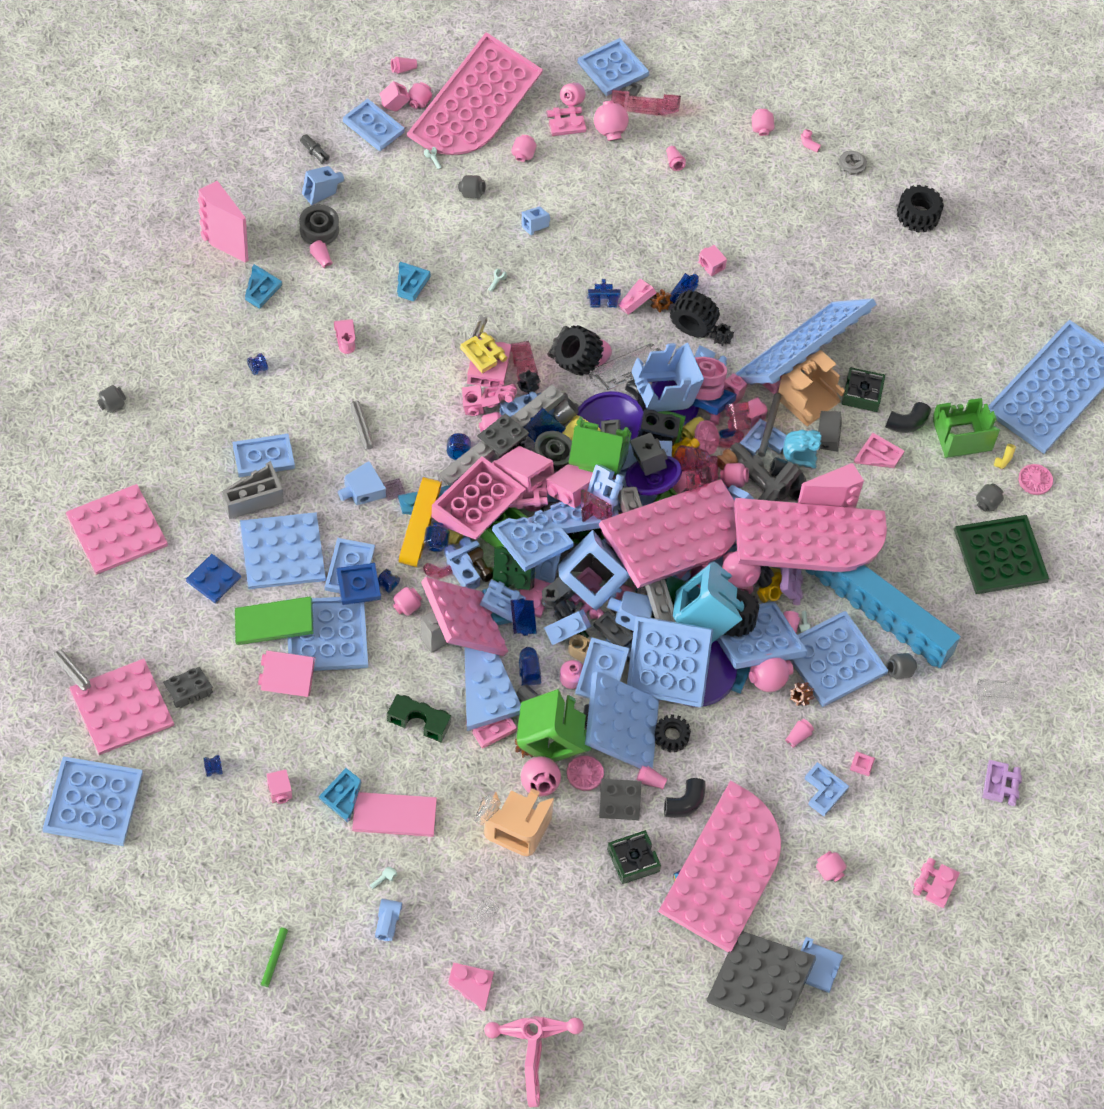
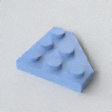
[492,518,574,572]

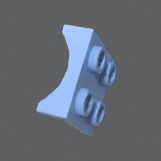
[801,937,843,993]

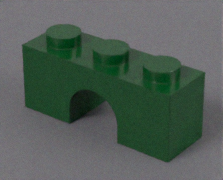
[387,694,451,743]

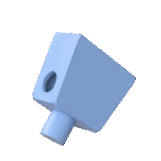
[302,166,344,205]
[338,461,386,505]
[607,591,652,631]

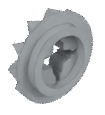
[839,151,867,175]

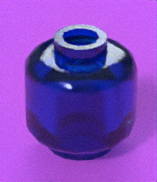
[446,433,471,460]
[424,522,450,552]

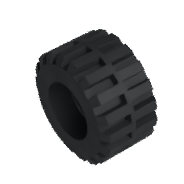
[897,185,944,233]
[670,290,720,338]
[554,325,604,376]
[723,588,759,637]

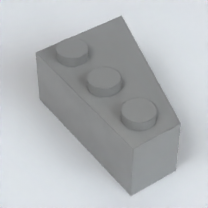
[222,461,284,519]

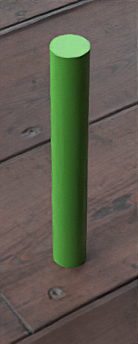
[260,927,288,987]

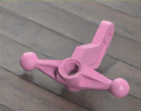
[485,1016,584,1107]

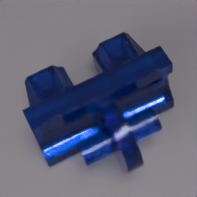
[587,279,621,308]

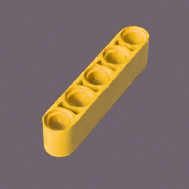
[398,477,442,567]

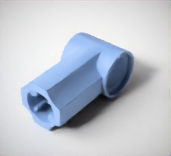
[375,898,402,941]

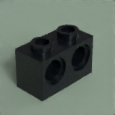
[637,409,681,446]

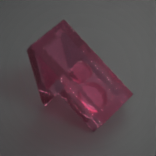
[581,489,612,522]

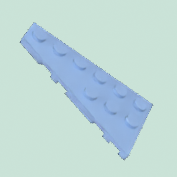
[516,487,619,534]
[464,647,521,731]

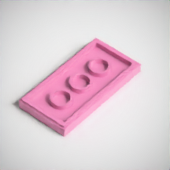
[352,792,437,837]

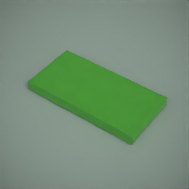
[235,596,314,645]

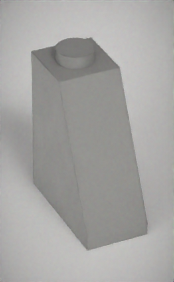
[421,611,448,653]

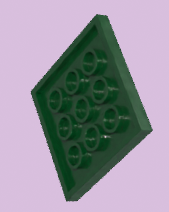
[954,515,1049,594]

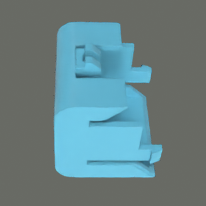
[673,562,744,644]

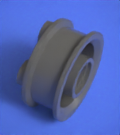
[299,204,339,245]
[532,431,572,473]

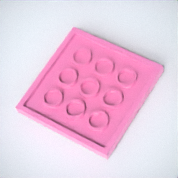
[66,484,168,575]
[421,577,508,656]
[69,659,174,755]

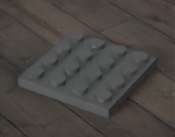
[707,931,816,1031]

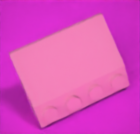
[198,181,248,262]
[431,456,526,540]
[798,463,864,508]

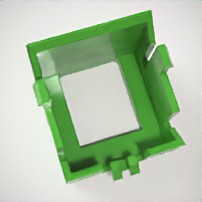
[933,398,1000,458]
[569,416,632,476]
[517,689,591,762]

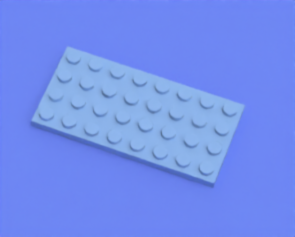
[735,298,877,385]
[988,320,1104,454]

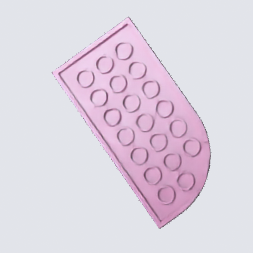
[407,32,543,155]
[599,479,737,588]
[734,498,887,572]
[658,780,781,952]

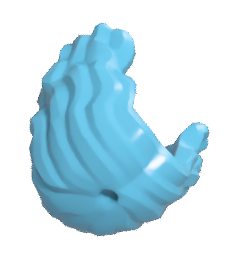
[783,430,822,469]

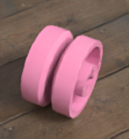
[695,357,727,400]

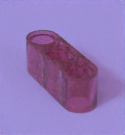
[511,341,540,386]

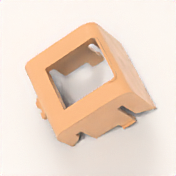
[778,350,845,427]
[483,788,554,856]

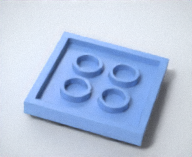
[577,38,649,96]

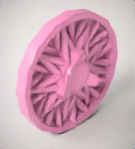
[694,420,719,455]
[1018,464,1053,495]
[567,756,604,791]

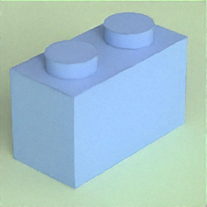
[544,609,592,645]

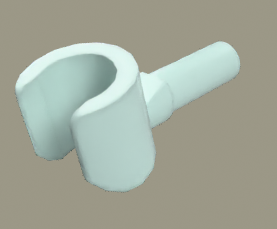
[424,147,442,169]
[488,269,507,292]
[798,611,810,634]
[370,867,397,889]

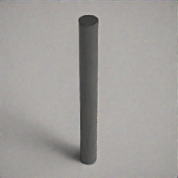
[758,393,782,457]

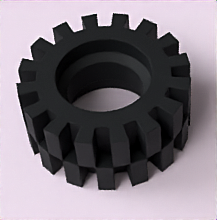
[655,714,691,753]

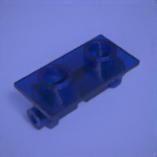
[669,273,699,304]

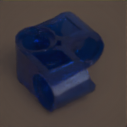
[519,647,541,686]

